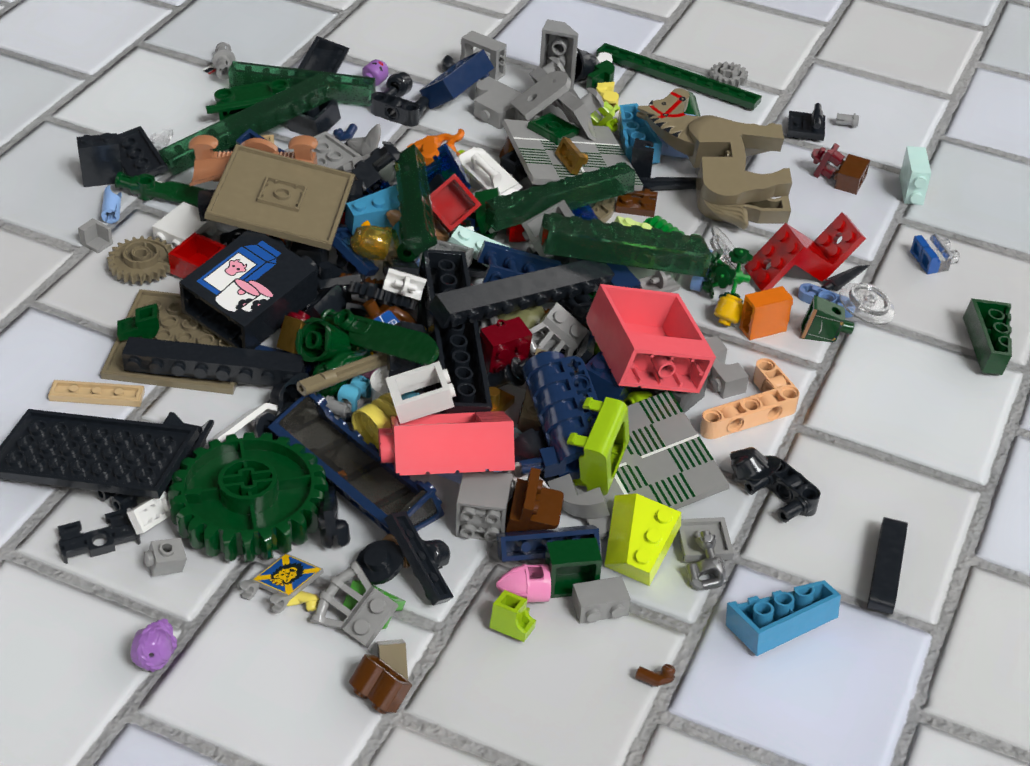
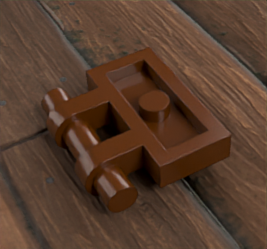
[615,188,658,217]

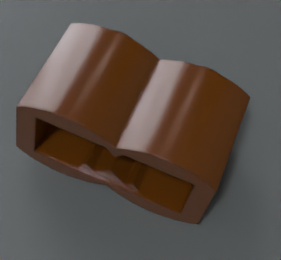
[349,654,412,714]

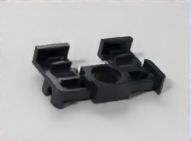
[58,508,141,564]

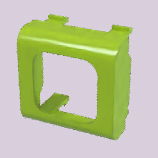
[567,397,629,496]

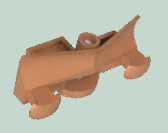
[188,135,318,186]

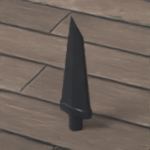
[821,265,870,291]

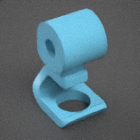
[338,375,371,413]

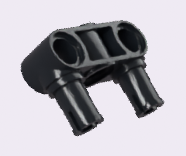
[371,86,429,127]
[744,458,821,523]

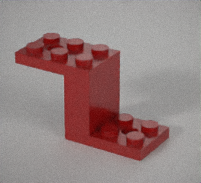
[744,212,866,291]

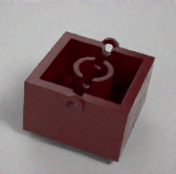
[480,317,532,373]

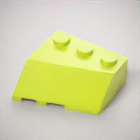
[605,493,681,586]

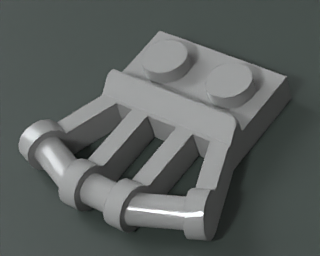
[529,303,589,357]
[310,560,399,648]

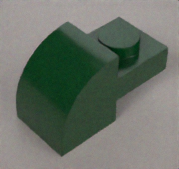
[586,60,615,90]
[117,303,159,341]

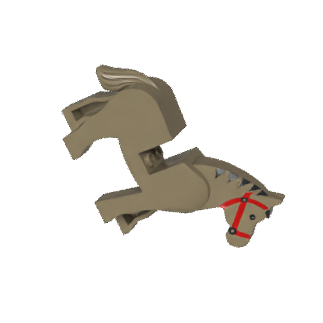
[636,88,792,229]

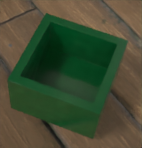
[545,538,602,598]

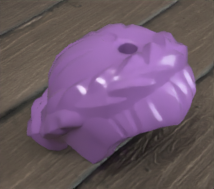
[130,618,177,672]

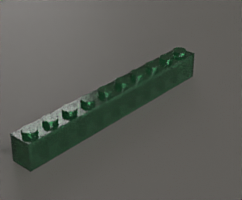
[158,71,339,176]

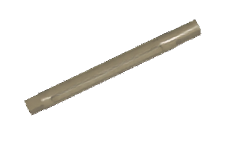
[296,353,387,396]

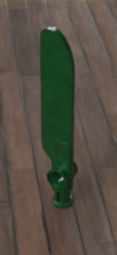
[115,172,208,208]
[321,309,439,365]

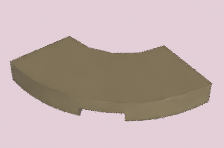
[588,189,615,225]

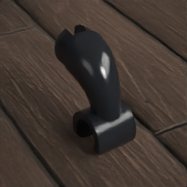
[220,228,247,245]

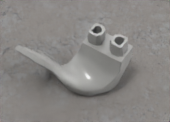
[343,124,399,194]

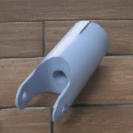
[101,185,122,223]

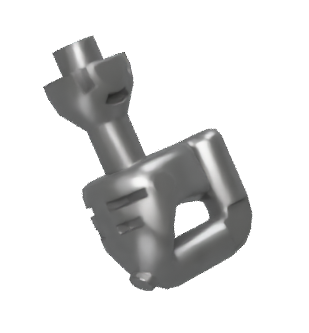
[686,530,727,590]

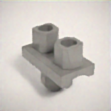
[638,270,680,293]

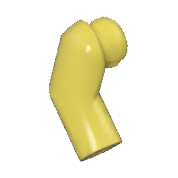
[287,591,320,612]

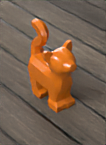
[407,129,465,175]

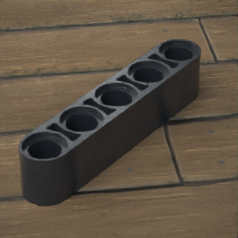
[867,517,908,615]

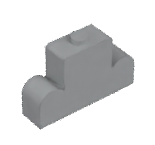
[474,76,543,129]

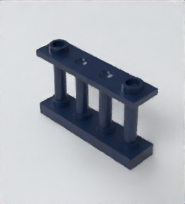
[477,241,562,303]

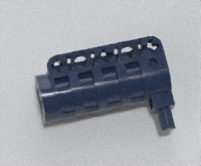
[519,351,599,480]

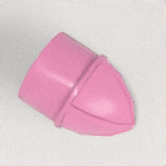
[496,564,551,604]

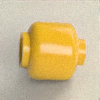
[714,294,743,327]

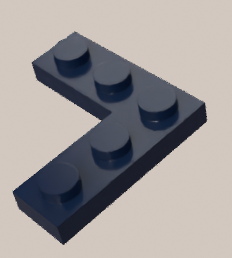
[332,227,379,277]

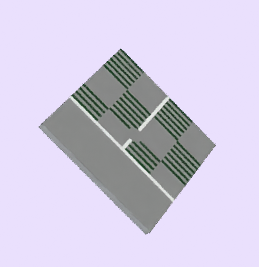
[502,119,643,191]
[576,390,729,539]

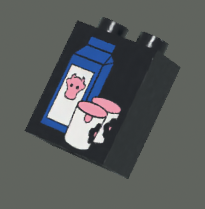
[179,230,319,349]

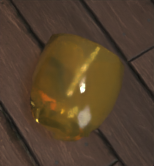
[351,220,392,260]

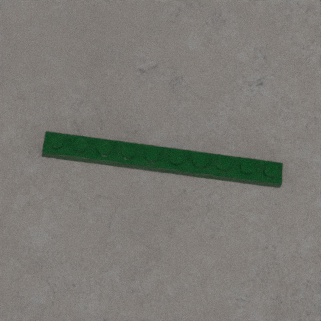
[596,43,762,110]

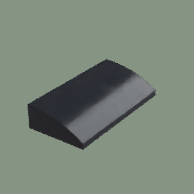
[293,36,350,88]

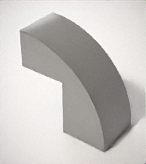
[548,474,610,519]

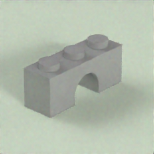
[706,336,749,399]

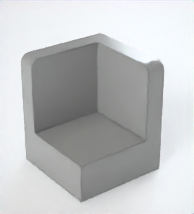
[78,218,113,253]

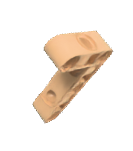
[700,358,800,439]

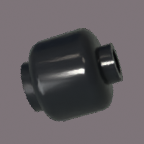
[386,71,413,97]

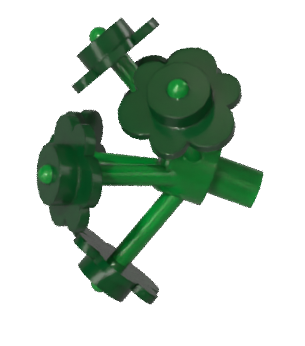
[702,248,753,303]

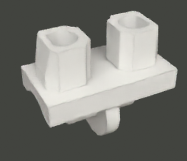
[382,268,427,300]

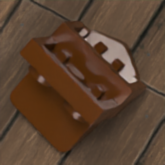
[505,467,564,532]

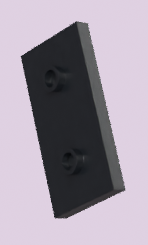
[117,126,169,177]

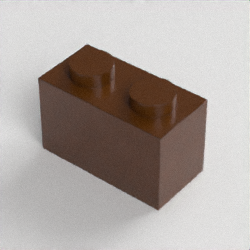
[833,154,870,195]

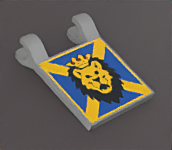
[240,553,324,613]

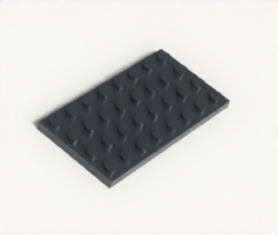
[0,409,199,499]

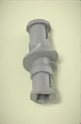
[212,42,235,79]

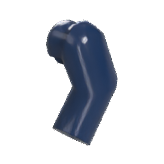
[333,123,358,141]

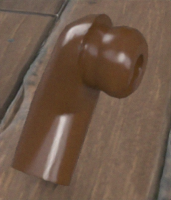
[635,664,676,687]

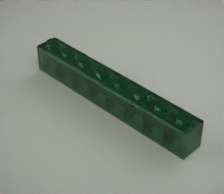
[228,61,376,106]
[393,144,438,256]
[485,162,635,231]

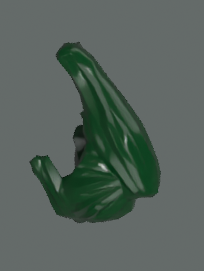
[312,347,371,398]

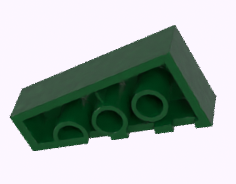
[963,298,1012,375]

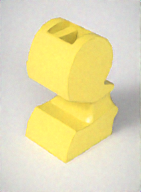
[596,82,619,107]

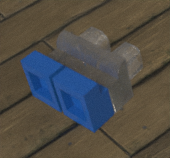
[910,234,960,275]

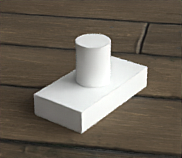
[127,491,171,535]

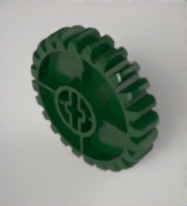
[168,432,328,562]

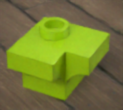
[489,590,536,642]

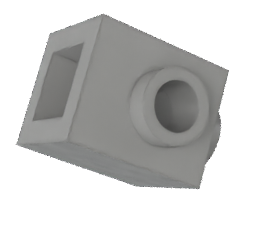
[145,538,187,576]

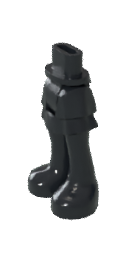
[556,293,593,326]

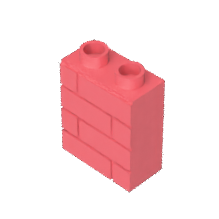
[586,284,716,393]
[378,411,515,476]

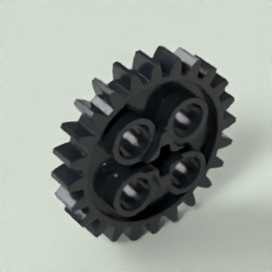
[348,281,418,310]

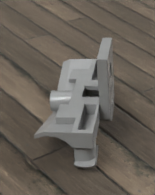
[510,57,604,141]

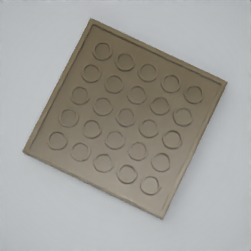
[100,289,237,395]

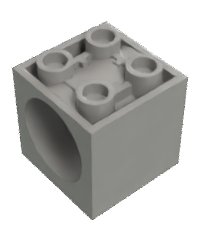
[456,471,513,542]

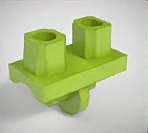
[590,101,620,133]

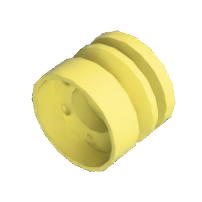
[351,393,397,450]

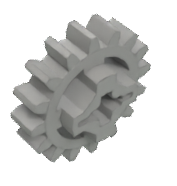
[710,62,748,88]

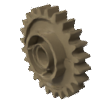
[107,236,173,285]

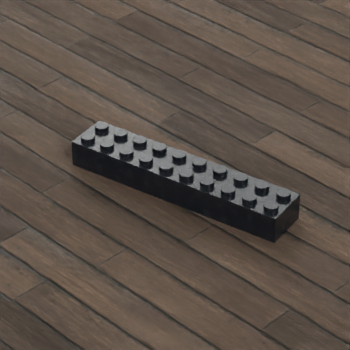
[419,249,492,414]

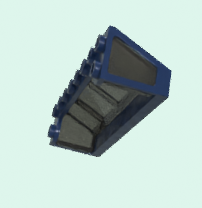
[268,393,445,534]

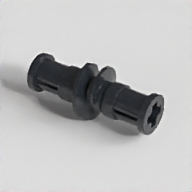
[486,351,544,388]

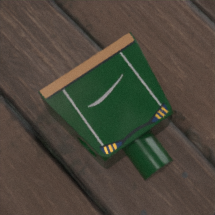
[801,295,854,343]

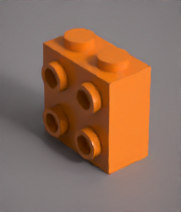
[739,286,793,340]

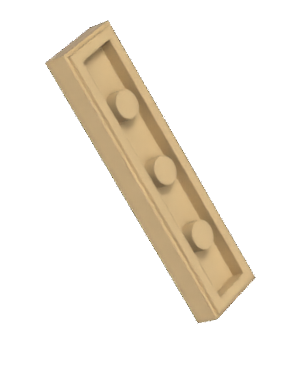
[48,380,145,407]

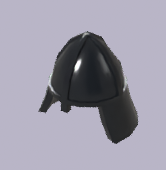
[574,48,599,83]

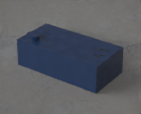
[419,49,494,109]

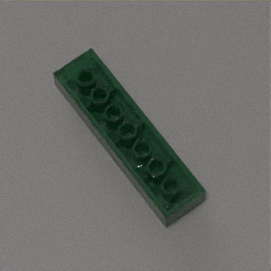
[539,213,712,277]

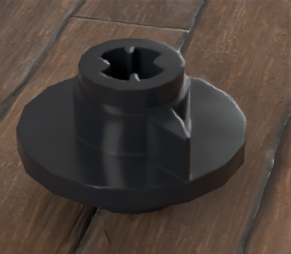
[356,540,404,585]

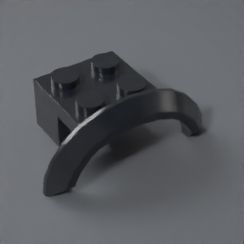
[352,141,410,194]

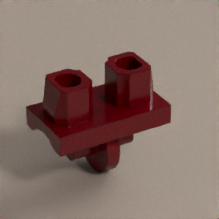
[811,143,845,179]

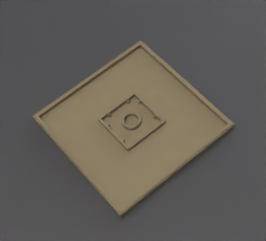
[204,144,355,250]

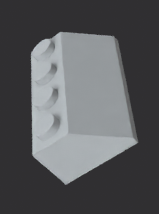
[540,19,578,90]

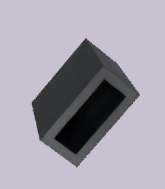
[76,133,122,187]

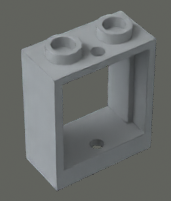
[460,31,507,81]
[522,200,584,256]

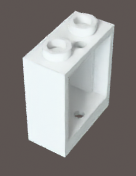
[385,361,456,424]

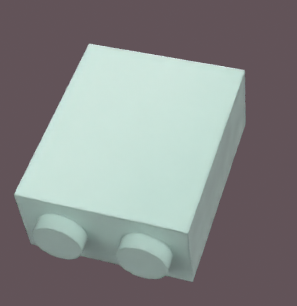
[899,146,931,205]

